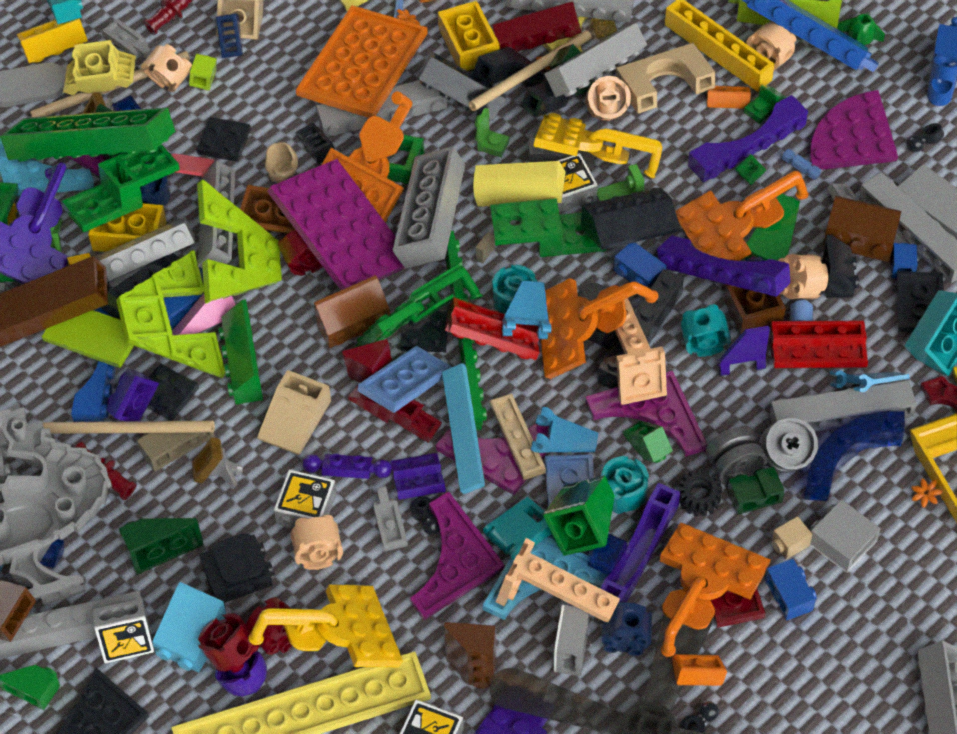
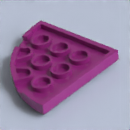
[810,90,898,170]

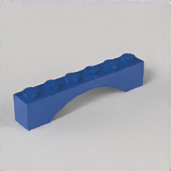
[71,308,115,422]

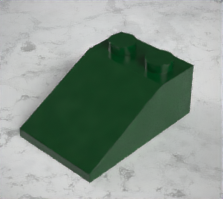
[118,518,204,575]

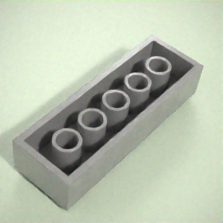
[393,146,465,269]

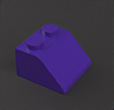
[106,368,159,421]

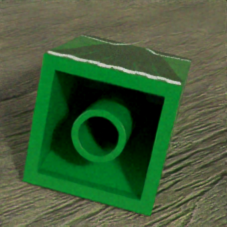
[543,475,615,556]

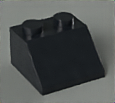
[822,235,859,298]

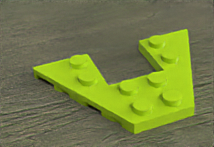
[197,180,282,304]
[116,250,226,378]

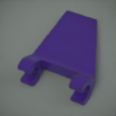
[717,326,770,376]

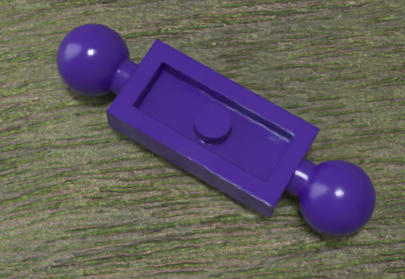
[302,454,392,479]

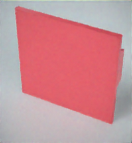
[172,153,215,179]

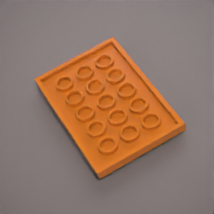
[296,5,428,118]

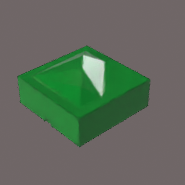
[735,154,767,185]

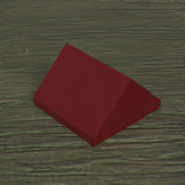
[342,339,392,382]

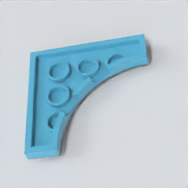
[0,138,94,197]
[482,537,615,620]

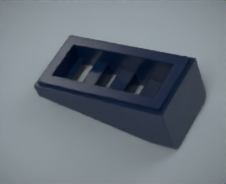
[216,14,243,58]

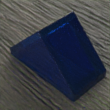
[587,533,628,575]

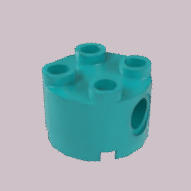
[492,265,537,314]
[680,304,731,357]
[601,456,649,514]

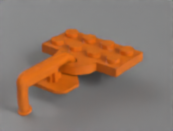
[322,91,413,222]
[676,171,809,261]
[541,278,658,379]
[660,522,771,657]

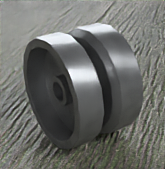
[759,417,818,473]
[706,426,768,485]

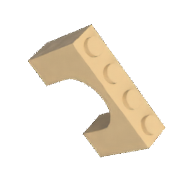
[616,43,715,114]

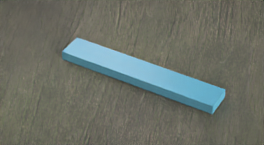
[442,363,485,494]

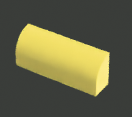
[473,161,565,207]

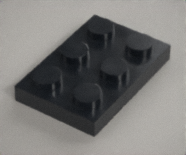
[896,271,944,332]

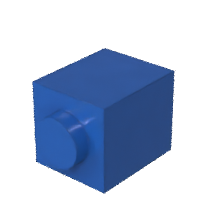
[891,243,917,278]

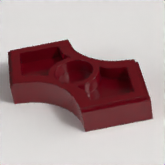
[920,376,957,410]

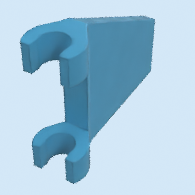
[502,281,551,339]
[830,369,910,392]
[531,407,599,453]

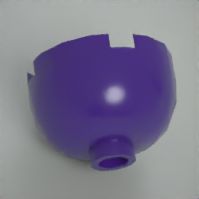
[215,651,267,697]

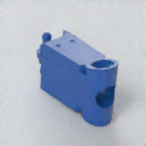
[927,17,957,106]

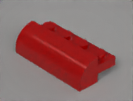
[445,298,540,360]
[771,321,868,368]

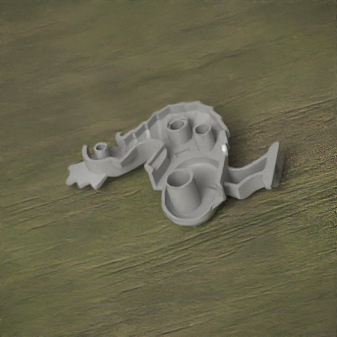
[0,403,112,604]

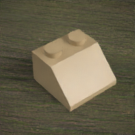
[216,0,263,39]

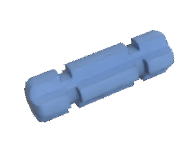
[782,149,821,180]

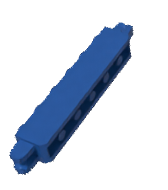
[742,0,879,72]

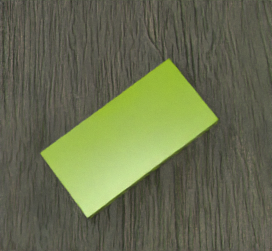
[41,310,134,368]

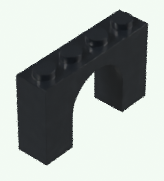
[472,47,570,117]

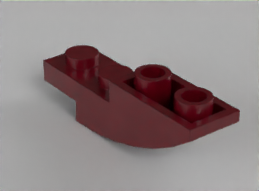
[348,381,442,443]

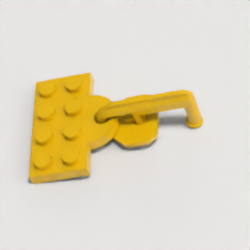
[534,113,663,179]
[248,584,403,667]

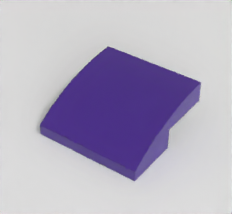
[391,453,446,500]

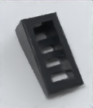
[295,123,335,164]

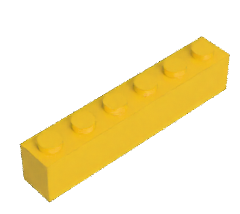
[665,0,774,92]

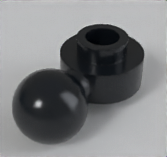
[906,123,944,153]
[410,497,440,535]
[680,701,719,734]

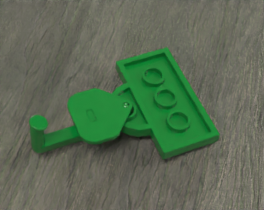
[353,265,483,348]

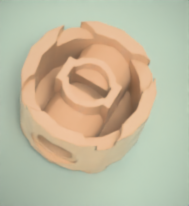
[746,21,796,70]
[141,44,192,92]
[585,76,631,121]
[778,254,828,300]
[290,515,343,570]

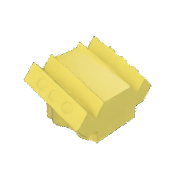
[63,40,136,96]

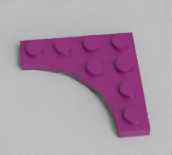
[585,370,708,457]
[436,423,549,495]
[410,491,505,620]

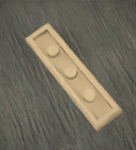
[490,393,546,480]

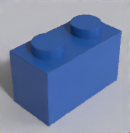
[614,242,666,289]
[765,558,817,621]

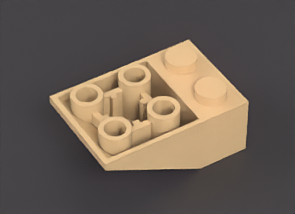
[257,370,331,455]

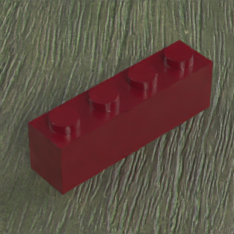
[493,1,582,52]

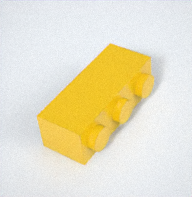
[17,18,88,63]

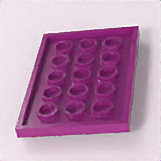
[267,159,405,290]

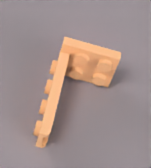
[615,298,667,405]
[496,538,620,622]

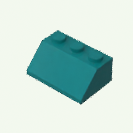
[904,290,957,376]

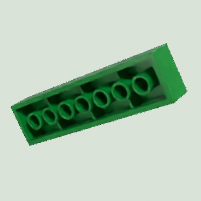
[0,107,176,162]

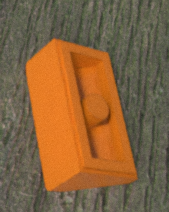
[707,86,751,109]
[672,654,727,686]

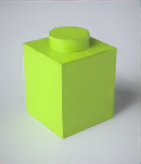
[189,54,217,91]

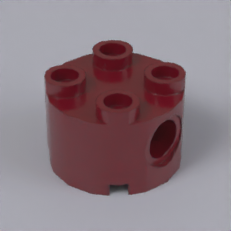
[278,227,323,276]
[246,597,292,655]
[198,613,259,673]

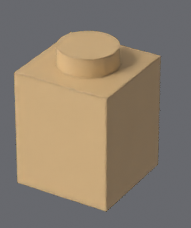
[772,516,812,560]

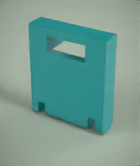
[483,496,552,560]

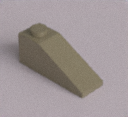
[137,432,215,472]

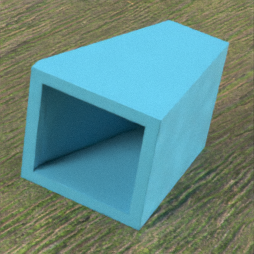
[152,582,226,673]

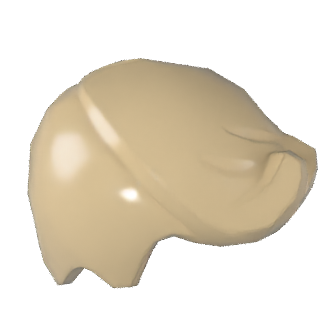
[265,142,298,183]

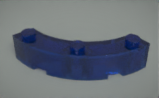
[804,411,905,502]

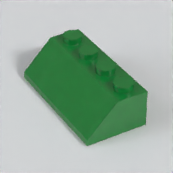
[218,299,263,405]

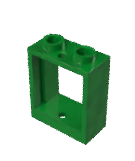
[370,135,424,184]

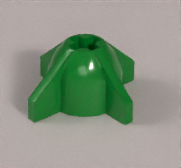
[837,12,885,45]

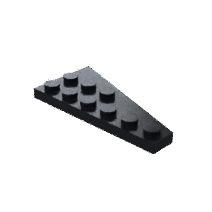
[58,667,149,734]

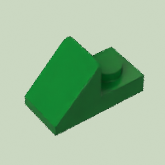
[744,85,787,124]

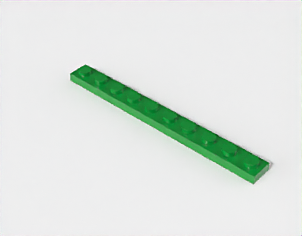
[445,230,487,431]

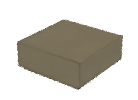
[476,232,495,264]

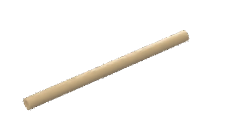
[468,30,592,111]
[30,51,190,118]
[43,421,215,434]

